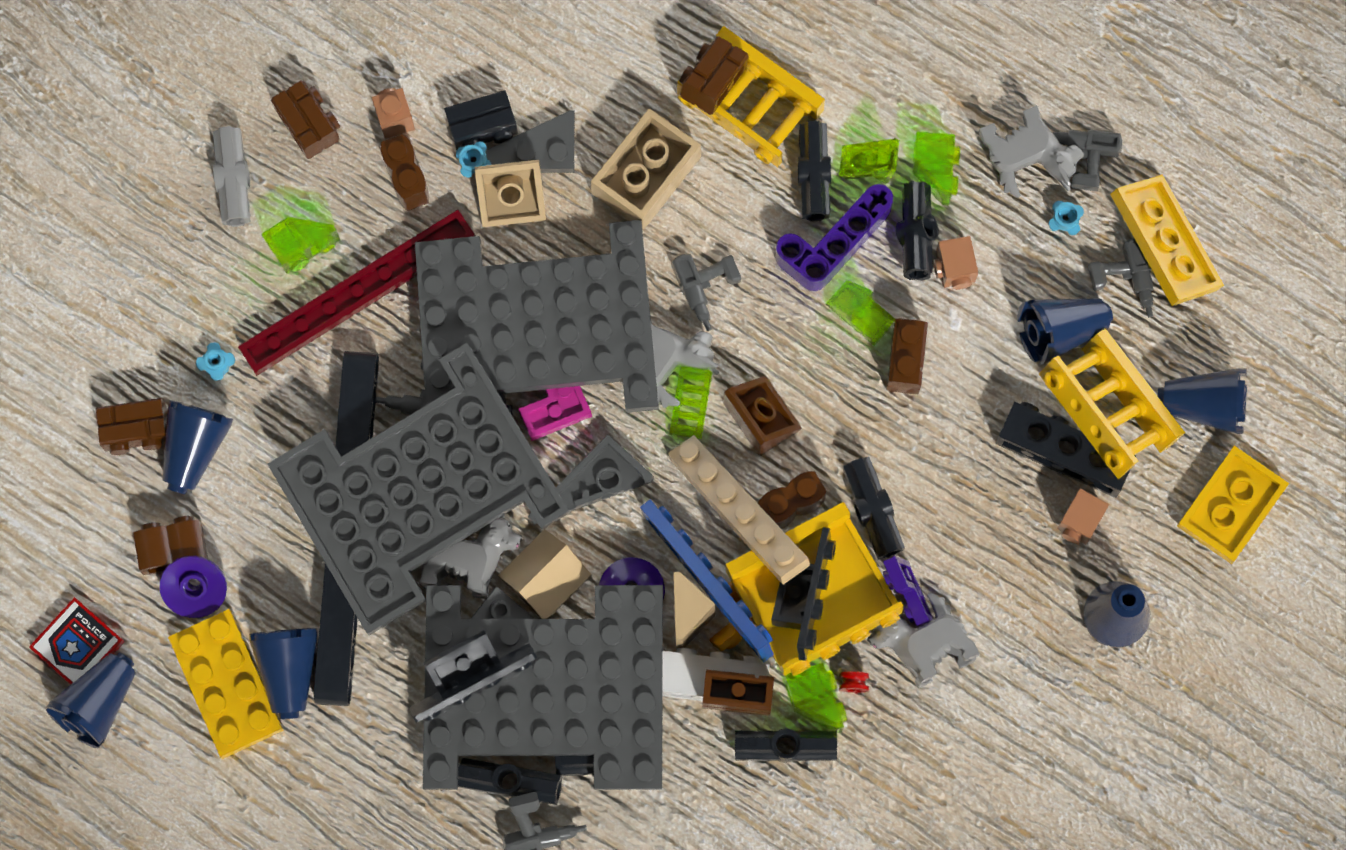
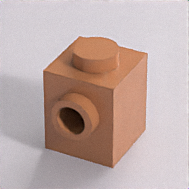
[372,88,415,139]
[933,236,979,290]
[1057,488,1110,545]

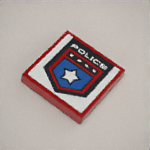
[29,597,125,684]

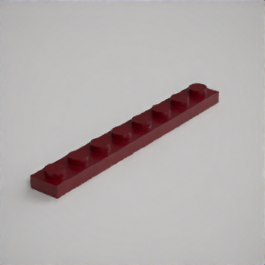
[238,209,476,376]

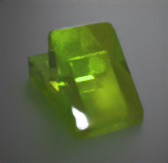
[839,138,900,184]
[825,280,895,346]

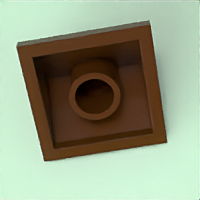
[723,376,802,456]

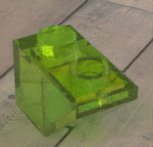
[912,132,960,206]
[261,217,340,274]
[784,663,848,733]

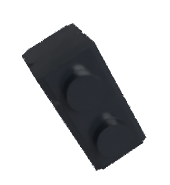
[444,90,518,150]

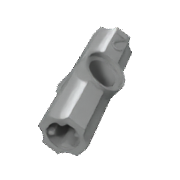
[213,126,251,227]

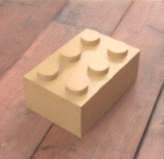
[591,108,701,230]

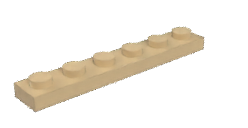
[668,435,810,584]

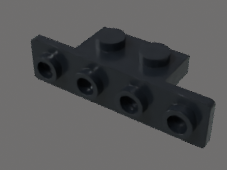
[771,527,836,661]
[409,630,537,723]

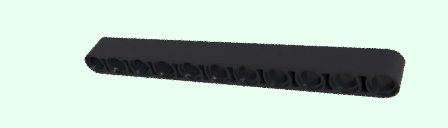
[314,351,379,706]

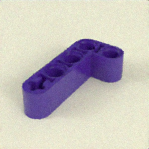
[775,184,893,291]

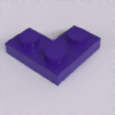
[883,556,934,626]

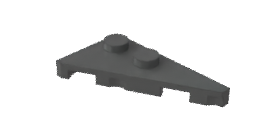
[471,110,575,173]
[528,435,654,525]

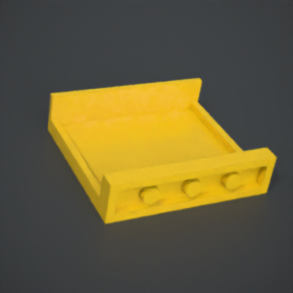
[725,502,903,676]

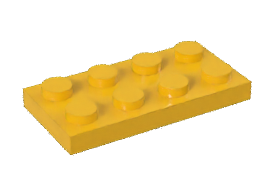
[1110,174,1224,306]
[168,609,284,759]

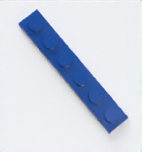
[640,499,774,663]

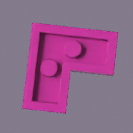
[519,386,592,441]

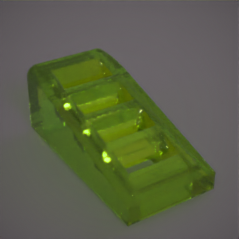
[669,366,712,440]

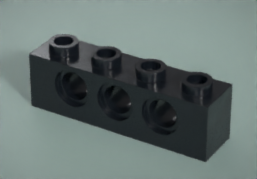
[995,401,1136,498]

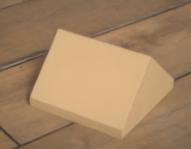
[474,160,546,227]
[498,529,592,619]
[673,572,715,650]

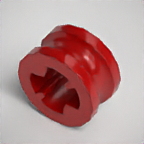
[839,671,869,693]

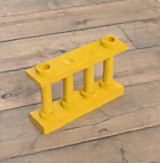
[677,26,825,167]
[1039,329,1185,479]

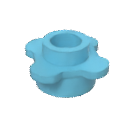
[456,142,492,178]
[1048,201,1084,235]
[196,342,235,381]

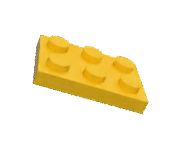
[1177,445,1289,564]

